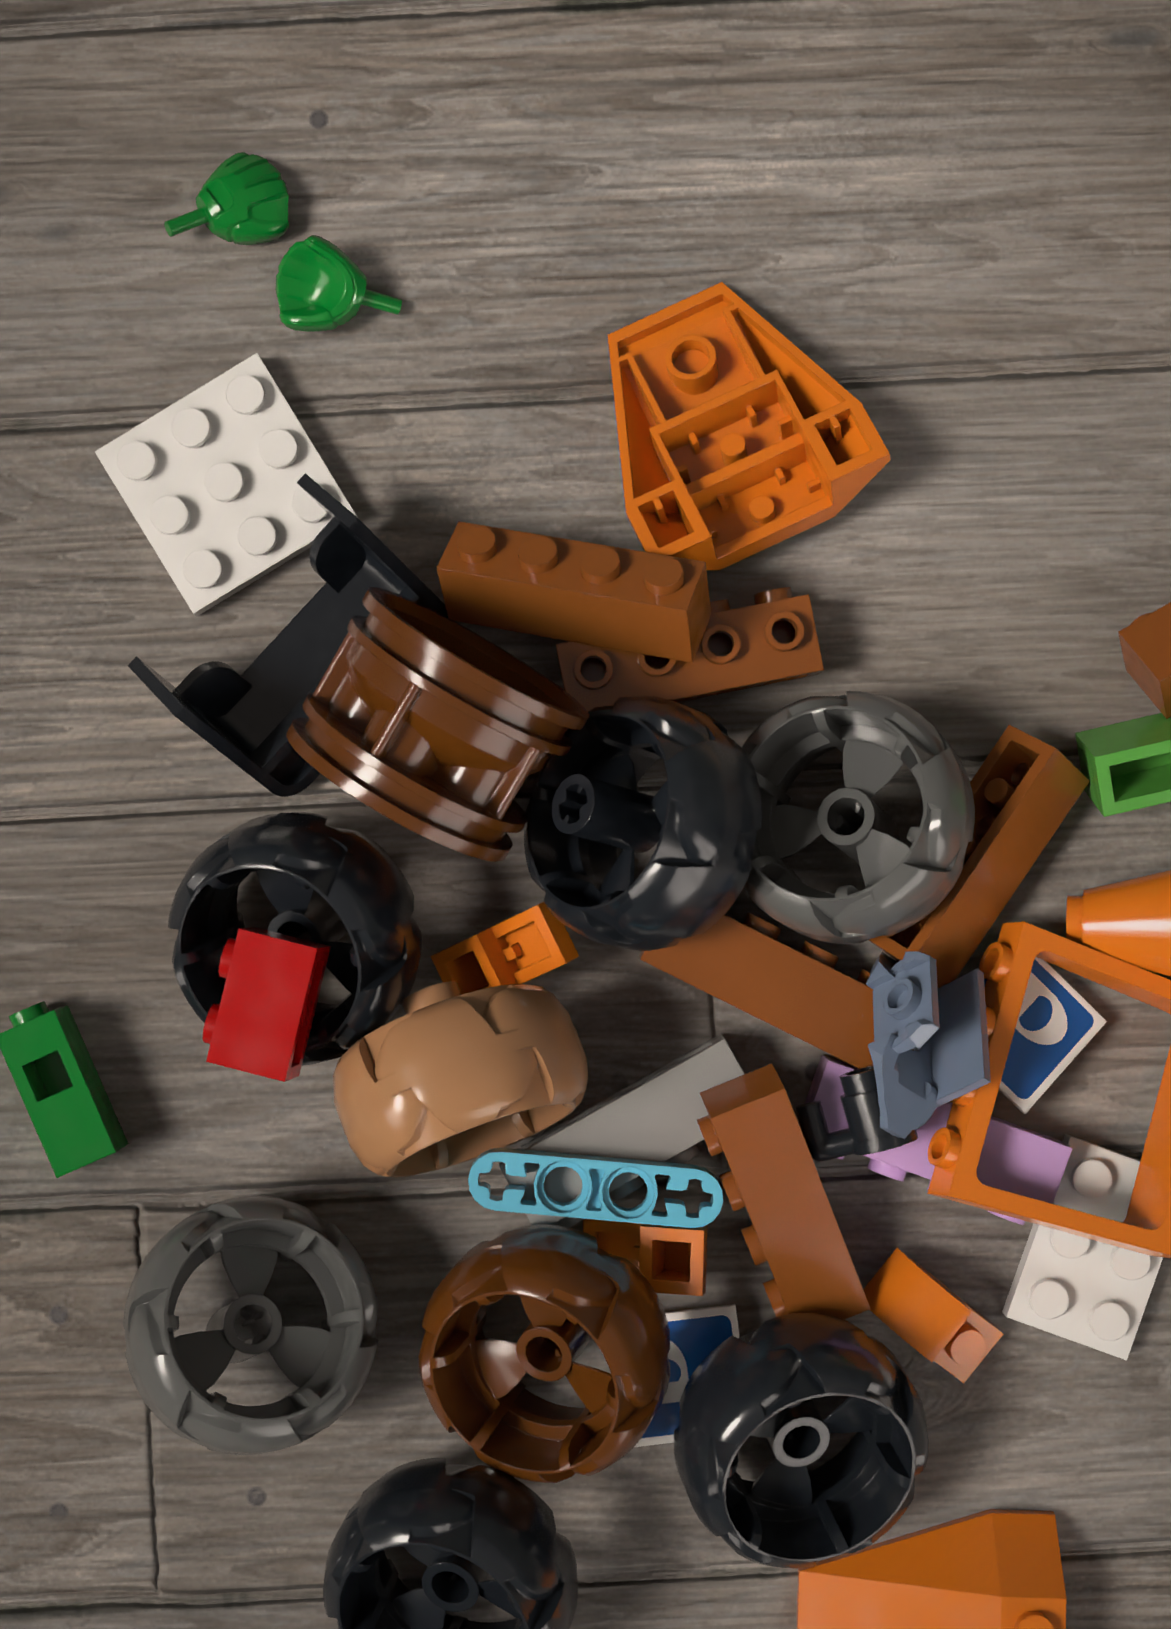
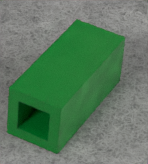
[0,1001,129,1178]

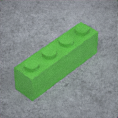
[1075,713,1171,817]

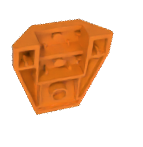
[608,282,890,570]
[797,1509,1067,1629]

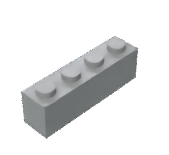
[499,1034,744,1228]

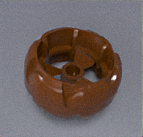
[419,1224,670,1483]

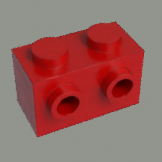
[203,927,331,1082]

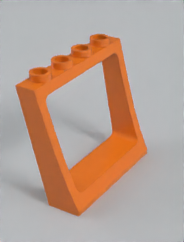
[927,921,1171,1258]

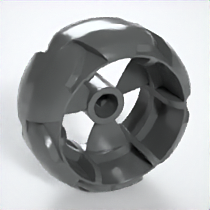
[742,691,975,944]
[123,1196,379,1455]

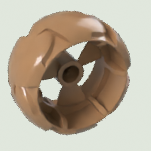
[333,981,588,1178]

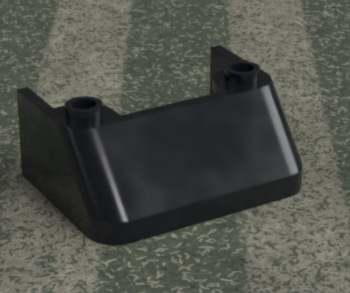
[128,473,448,797]

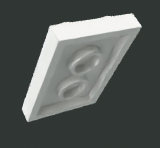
[1002,1134,1163,1360]

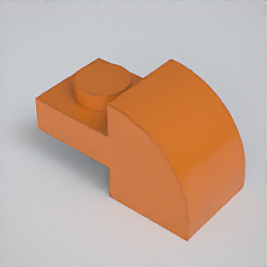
[430,902,579,994]
[583,1219,708,1296]
[863,1248,1004,1384]

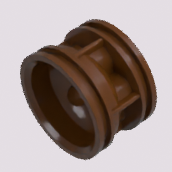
[286,587,590,862]

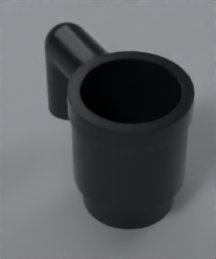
[795,1065,918,1162]

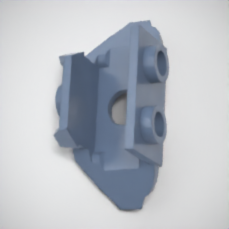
[866,951,991,1139]

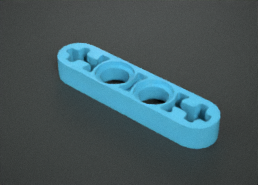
[468,1147,723,1228]

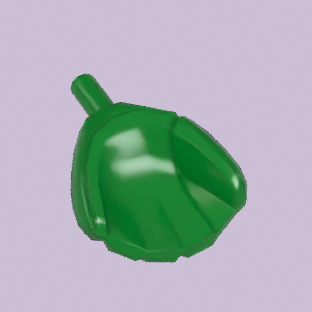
[164,152,289,245]
[275,235,402,332]

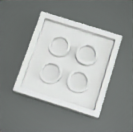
[95,353,358,616]

